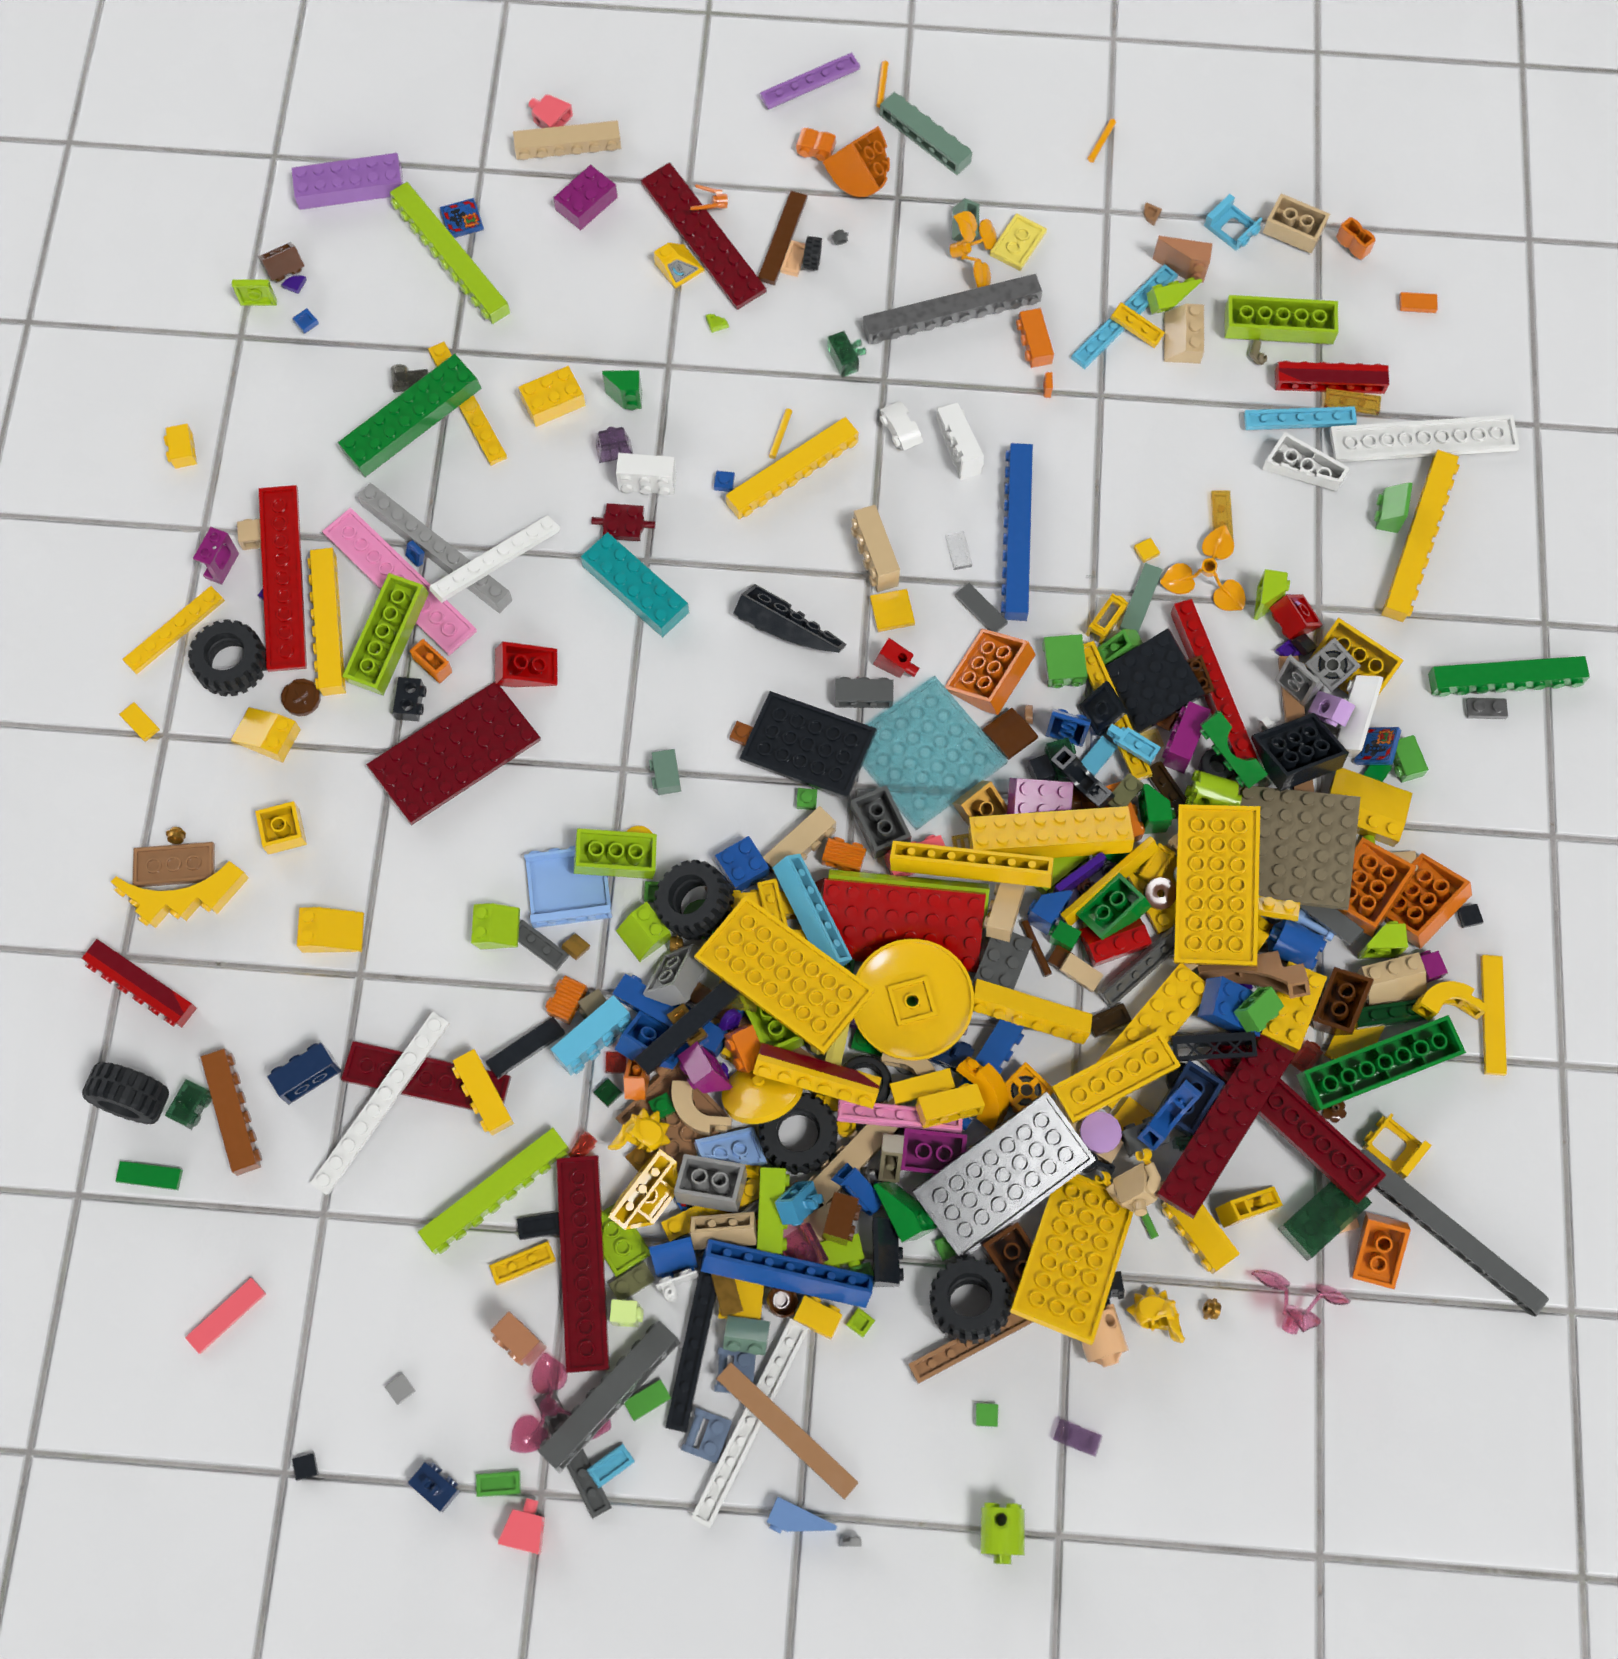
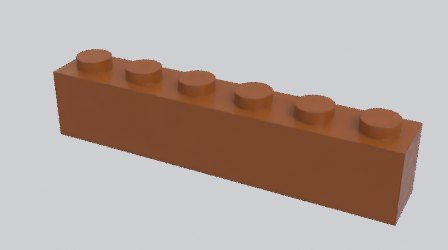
[200,1049,262,1176]

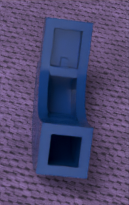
[1137,1080,1202,1151]

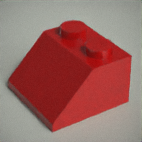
[1269,594,1323,639]

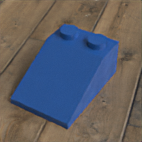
[1045,709,1091,747]
[614,1010,690,1069]

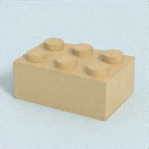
[1263,193,1330,254]

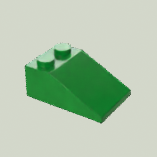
[1076,873,1152,940]
[873,1182,937,1243]

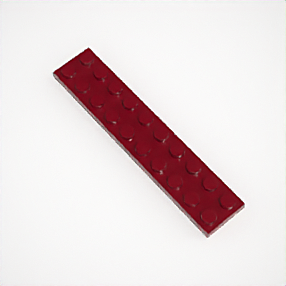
[641,162,767,310]
[1201,1032,1386,1204]
[1156,1035,1296,1219]
[556,1155,610,1373]

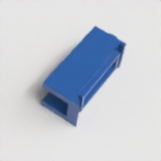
[831,1163,882,1216]

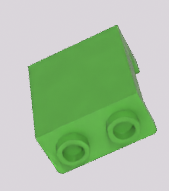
[1042,634,1088,688]

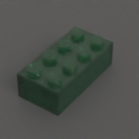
[1278,1181,1372,1261]

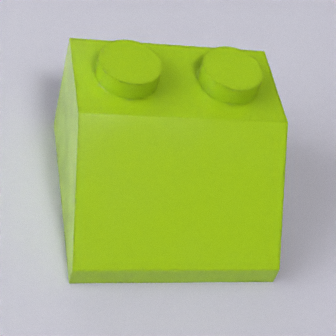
[1253,569,1290,620]
[616,902,671,962]
[471,903,520,950]
[1357,921,1408,959]

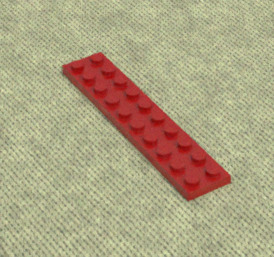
[258,485,307,672]

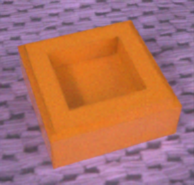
[1043,372,1053,398]

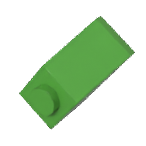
[1097,629,1143,666]

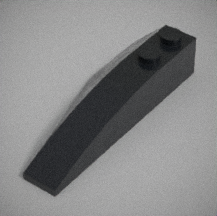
[733,584,847,653]

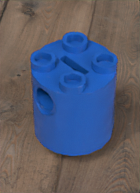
[1267,919,1327,970]

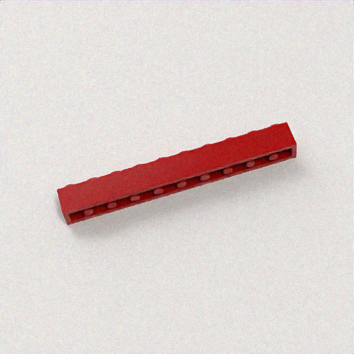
[1170,599,1259,776]

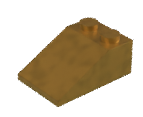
[952,780,1007,826]

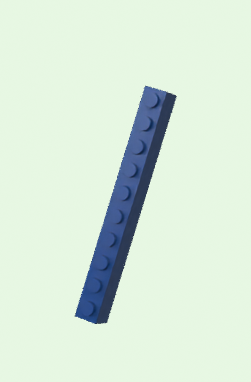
[1001,443,1033,621]

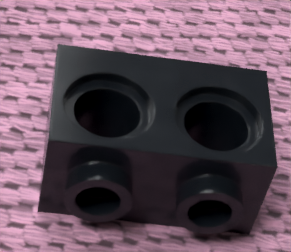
[393,677,427,722]

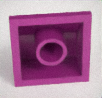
[678,1042,733,1093]

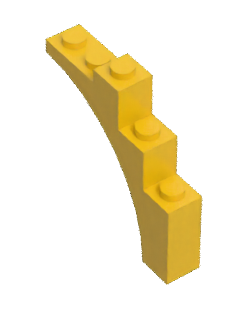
[111,861,249,928]

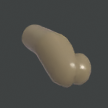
[1250,340,1268,365]

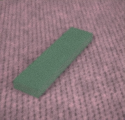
[1119,563,1163,632]

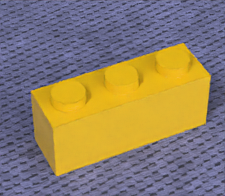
[915,1083,985,1129]

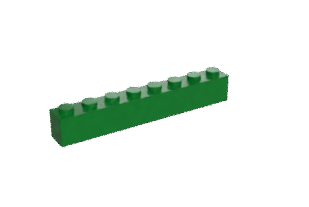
[1428,656,1590,697]

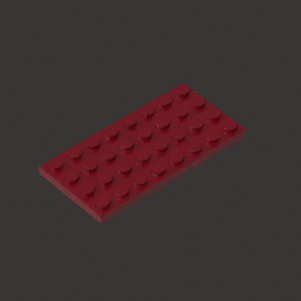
[366,682,541,826]

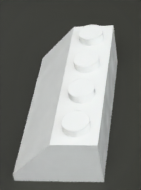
[1333,675,1383,759]

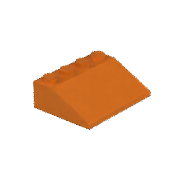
[944,628,1036,715]
[1337,837,1416,937]
[1384,853,1472,949]

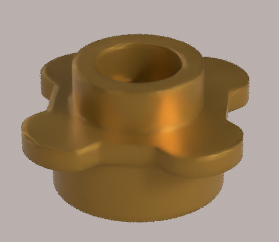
[1203,1298,1221,1320]

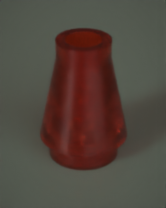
[568,1131,598,1157]

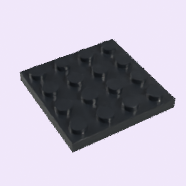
[1105,628,1206,734]

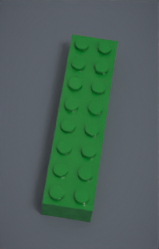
[338,354,482,477]
[1296,1015,1466,1112]

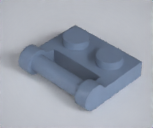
[714,1348,756,1393]
[681,1408,732,1464]

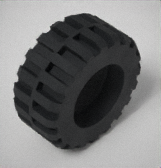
[188,619,267,697]
[654,860,734,940]
[82,1062,169,1125]
[759,1092,838,1175]
[929,1257,1011,1344]

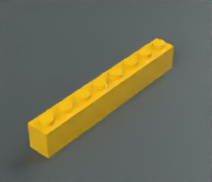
[725,417,859,519]
[307,547,346,696]
[890,841,1054,888]

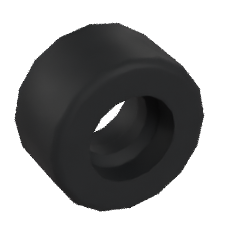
[1198,748,1234,780]

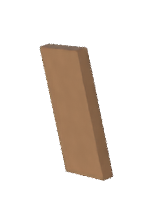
[133,842,215,887]

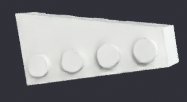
[936,403,984,480]
[1263,432,1350,491]

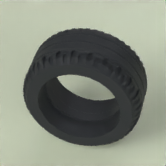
[843,1055,892,1103]

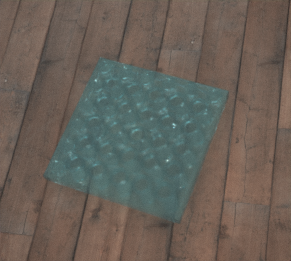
[862,676,1008,831]

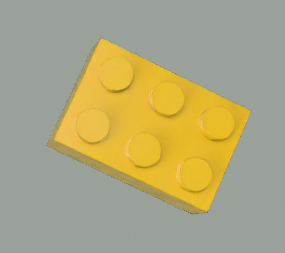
[518,365,586,427]

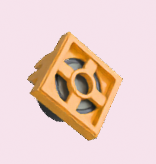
[1005,1062,1054,1113]

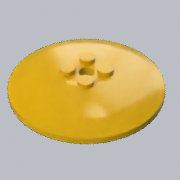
[854,939,974,1061]

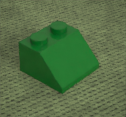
[602,370,642,410]
[1138,784,1175,834]

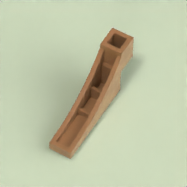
[1197,951,1311,999]

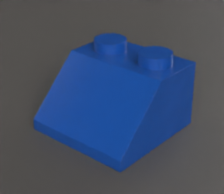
[1027,890,1073,935]
[649,1237,698,1279]

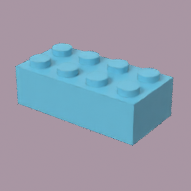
[551,995,632,1076]

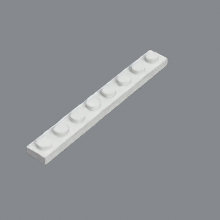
[429,515,560,603]

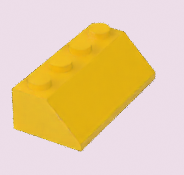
[1161,1201,1240,1274]

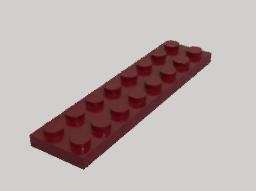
[341,1041,512,1111]

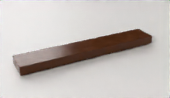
[758,191,807,285]

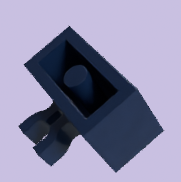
[928,1041,975,1075]
[408,1462,460,1512]

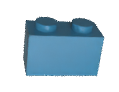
[775,1181,824,1226]

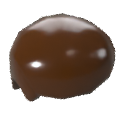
[766,1288,799,1318]

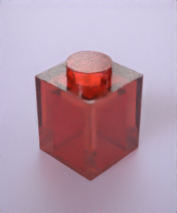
[1290,1040,1324,1072]

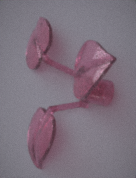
[1251,1270,1351,1335]
[510,1353,612,1453]

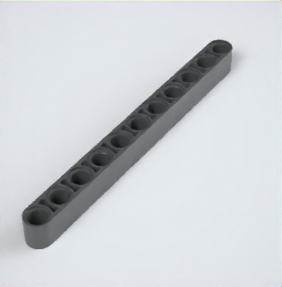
[1361,1149,1549,1317]

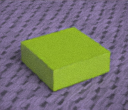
[846,1307,875,1338]

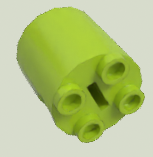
[1185,770,1242,806]
[980,1503,1025,1564]

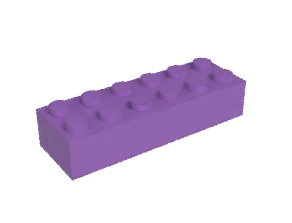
[292,153,403,210]

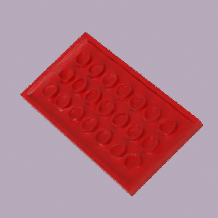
[823,878,986,973]

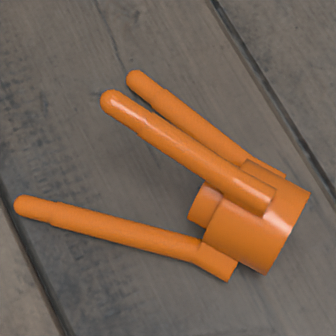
[690,184,728,210]

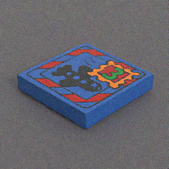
[440,198,484,238]
[1354,727,1401,765]

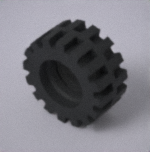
[803,236,822,271]

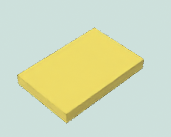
[990,213,1047,271]

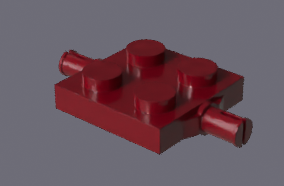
[591,503,656,541]

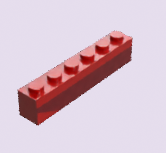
[1275,361,1389,394]
[82,939,197,1028]

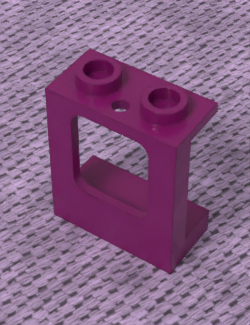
[193,527,239,585]

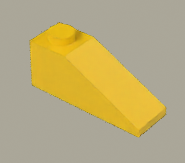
[1215,1186,1283,1228]

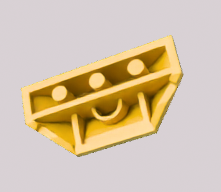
[608,1149,678,1230]

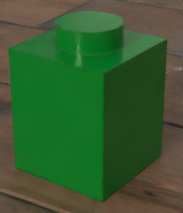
[1048,920,1081,952]

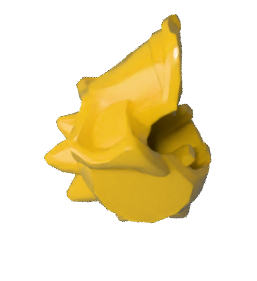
[608,1108,671,1152]
[1126,1287,1185,1343]

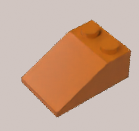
[1352,1212,1411,1290]

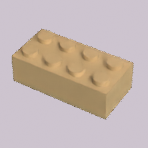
[851,505,900,593]

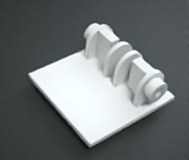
[656,1269,698,1302]

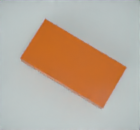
[1399,292,1438,313]

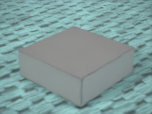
[385,1374,415,1405]

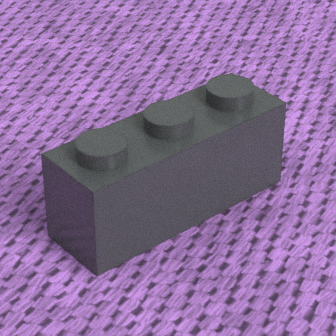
[835,677,893,708]

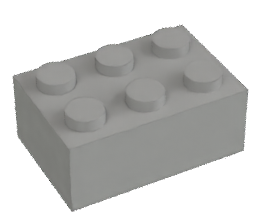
[674,1154,747,1213]

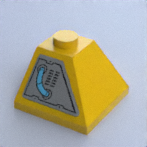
[653,243,704,289]

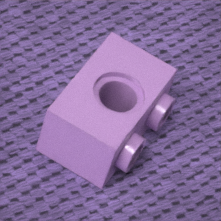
[1308,691,1356,727]

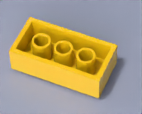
[1261,961,1327,1053]

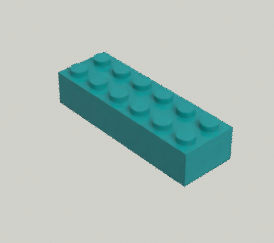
[581,532,689,638]

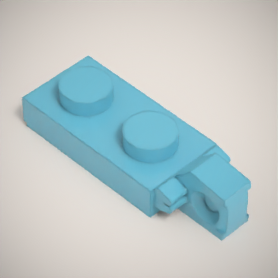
[1107,724,1161,765]

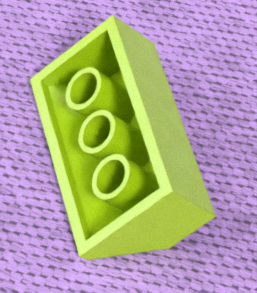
[573,828,657,879]

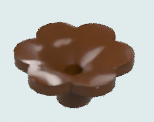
[1322,1102,1347,1123]

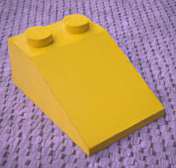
[231,707,301,763]
[297,907,364,953]

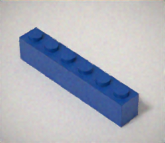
[612,974,728,1058]
[957,1019,1024,1134]

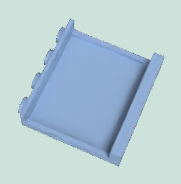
[524,846,612,928]

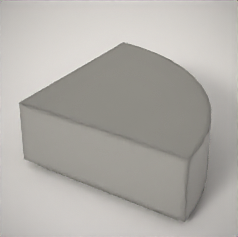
[839,1537,862,1547]

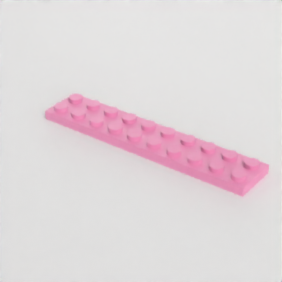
[322,508,477,656]

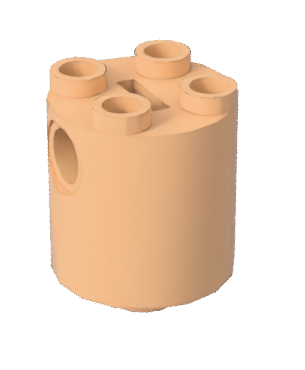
[1081,1304,1129,1368]

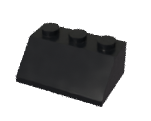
[872,1217,904,1287]

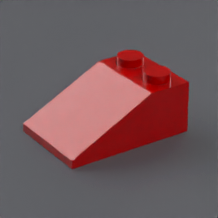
[495,641,558,687]

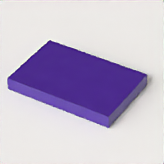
[1053,852,1107,893]

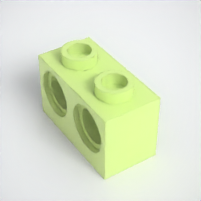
[610,1299,644,1328]

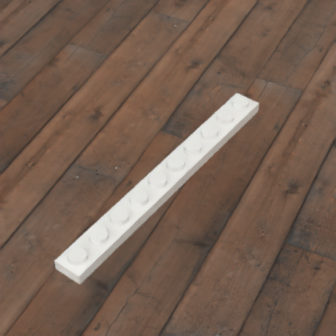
[310,1012,450,1195]
[691,1318,809,1529]

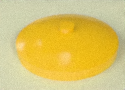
[722,1070,803,1124]

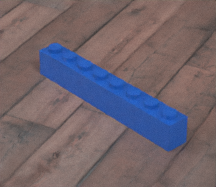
[701,1239,874,1308]

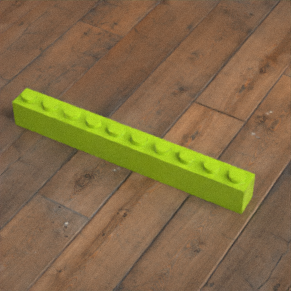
[390,182,510,324]

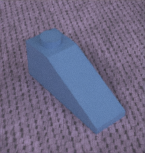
[767,1497,837,1534]

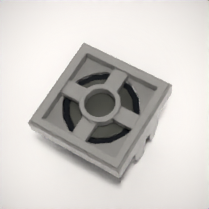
[1305,637,1361,692]

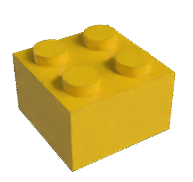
[255,801,307,855]

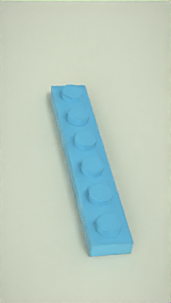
[1244,406,1357,430]

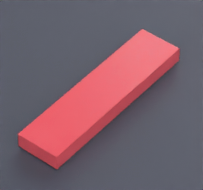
[185,1278,266,1354]

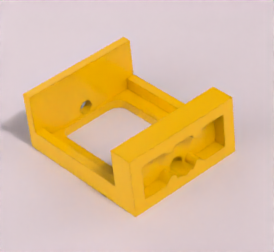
[1362,1113,1432,1179]

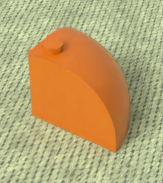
[823,126,890,197]

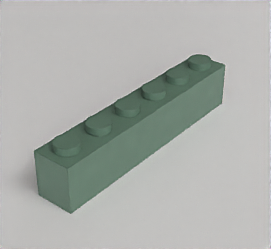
[880,92,972,175]

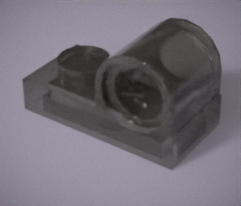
[391,364,429,392]

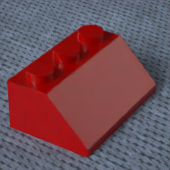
[1080,918,1152,967]

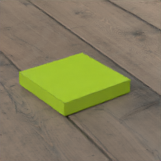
[232,279,277,306]

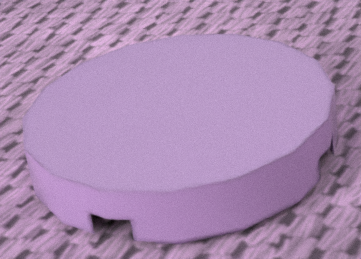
[1079,1112,1122,1154]

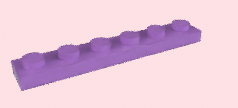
[760,52,860,110]

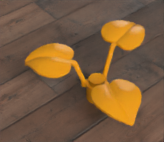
[950,211,997,288]
[1160,525,1246,611]

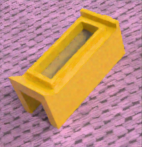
[1086,593,1128,645]

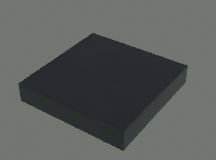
[1078,681,1128,736]

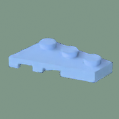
[694,1127,767,1166]

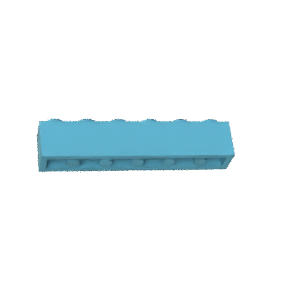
[772,854,852,966]

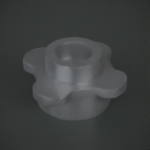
[864,1168,882,1187]

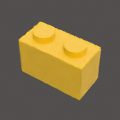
[164,423,197,469]
[793,1295,843,1340]

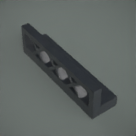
[1170,1032,1258,1062]

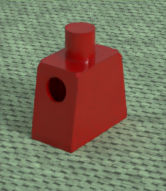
[873,638,920,678]

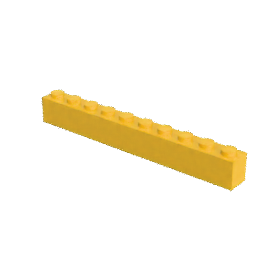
[1381,450,1460,622]

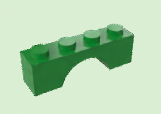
[1199,710,1268,789]

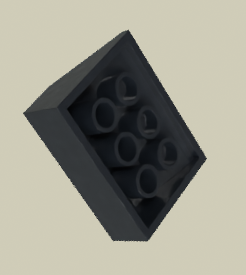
[1251,713,1349,792]

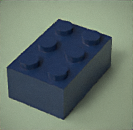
[267,1042,342,1105]
[1154,1060,1225,1137]

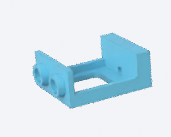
[1204,194,1262,251]

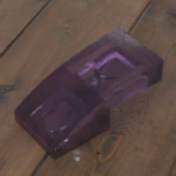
[1053,1419,1103,1457]

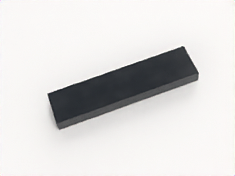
[485,1017,565,1080]

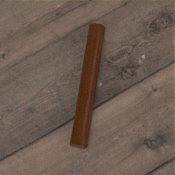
[1021,920,1052,977]

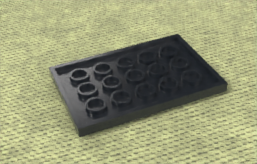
[739,691,877,800]

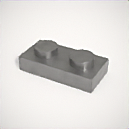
[1466,698,1508,719]

